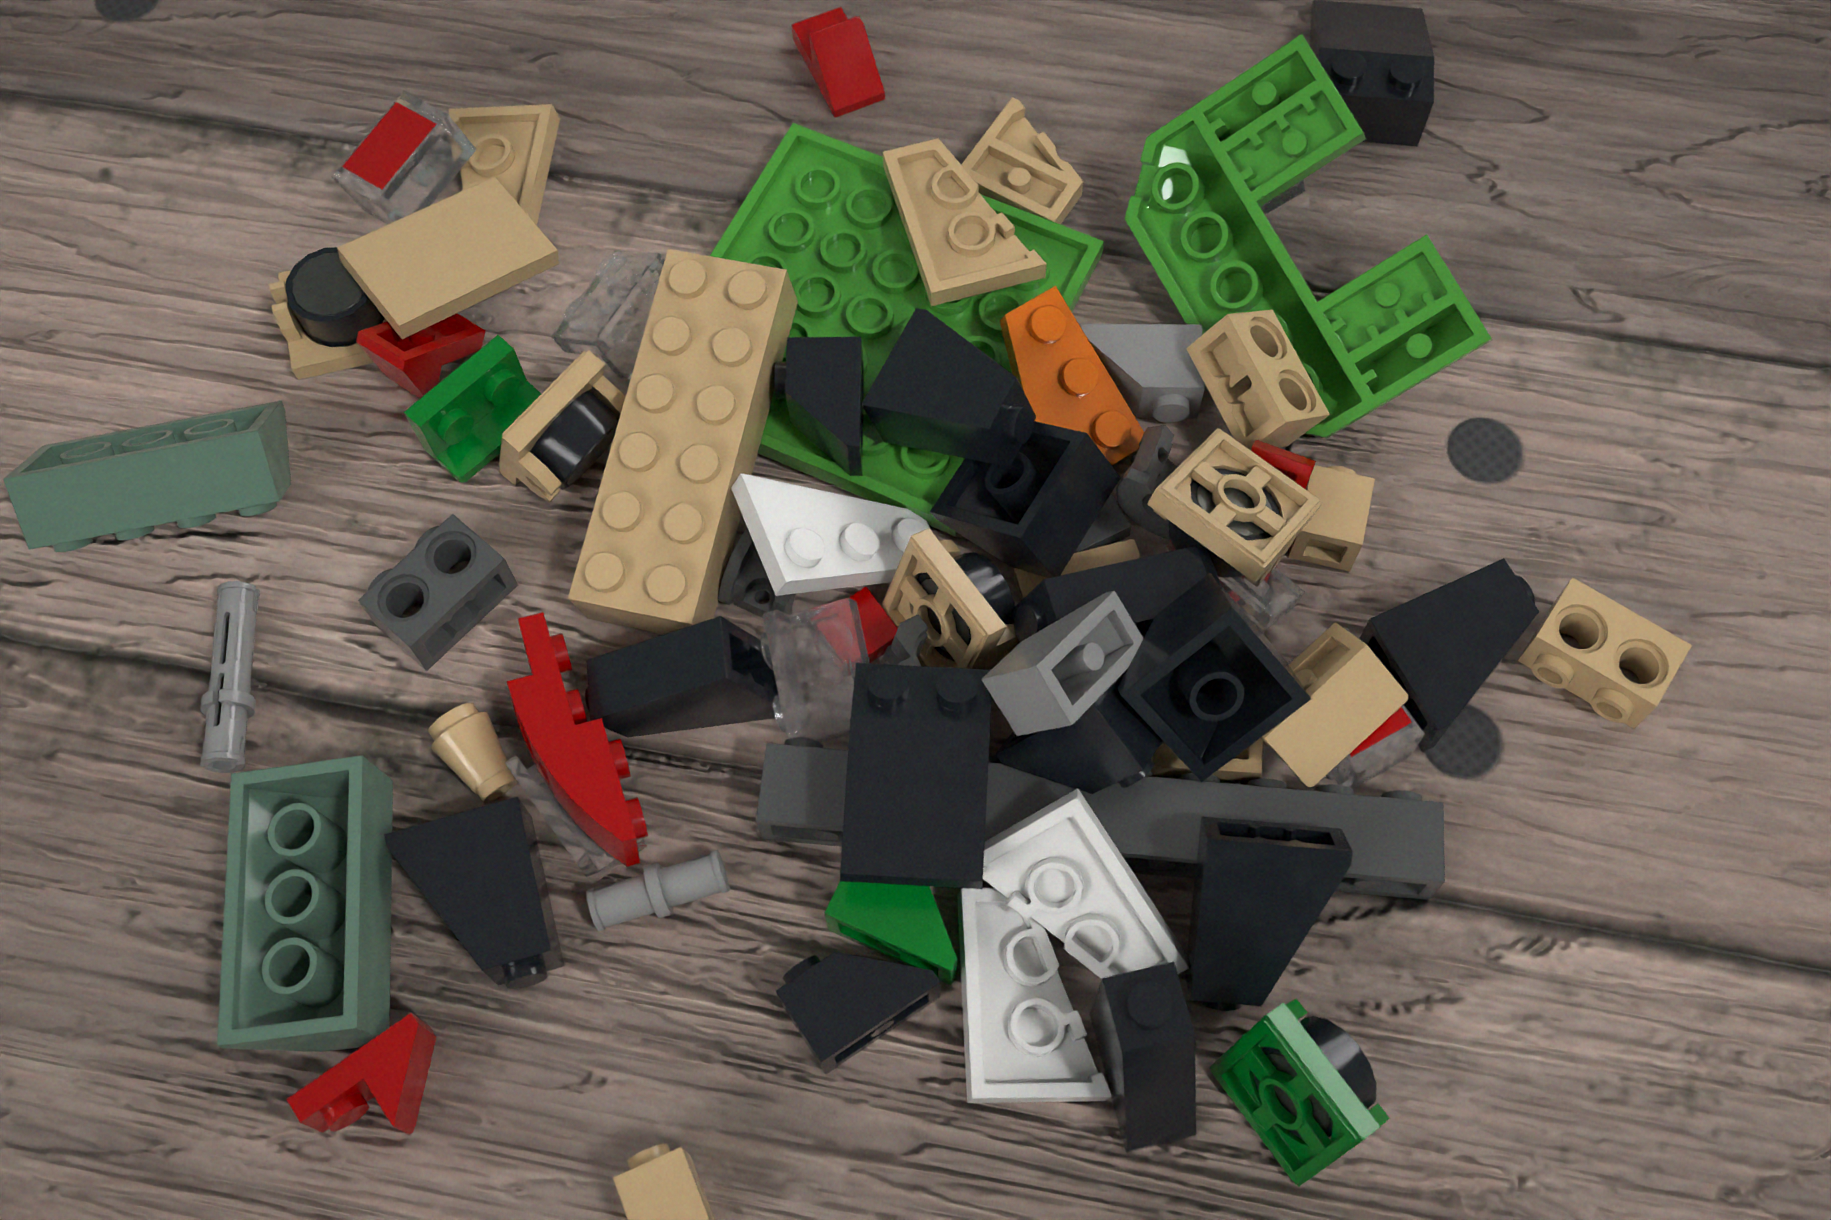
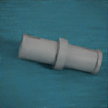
[586,850,730,931]

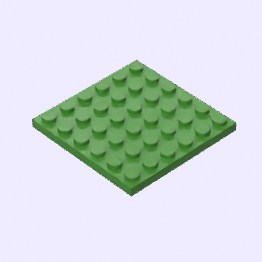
[710,123,1104,536]

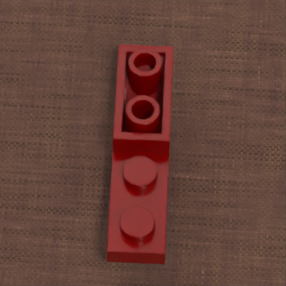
[506,612,648,867]

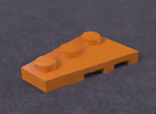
[1000,285,1144,465]

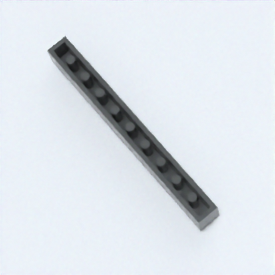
[756,738,1445,900]

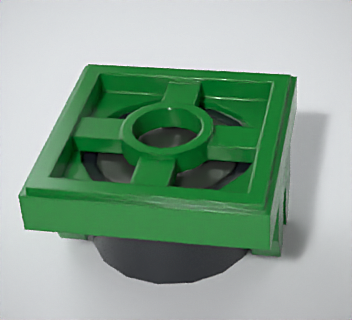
[1209,998,1390,1187]

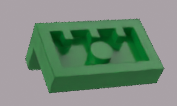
[404,335,542,483]

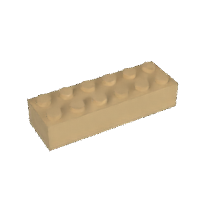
[568,249,798,634]

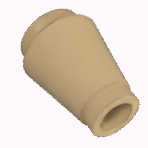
[428,703,517,804]

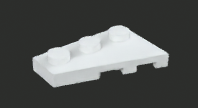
[731,473,930,596]
[983,788,1189,979]
[957,888,1112,1103]

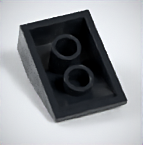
[1309,0,1434,147]
[840,663,991,889]

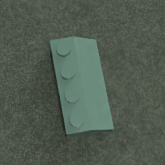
[3,400,291,552]
[217,755,393,1052]

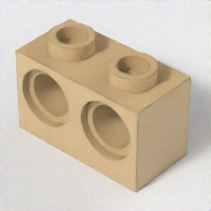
[1186,310,1330,450]
[1518,577,1692,729]

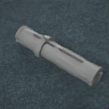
[200,581,260,773]

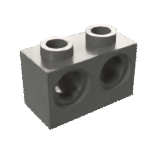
[358,514,518,671]

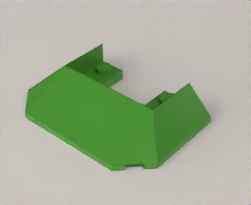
[1125,34,1492,439]

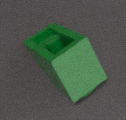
[824,881,957,986]

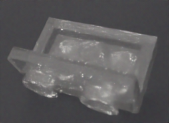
[551,250,665,379]
[761,598,870,742]

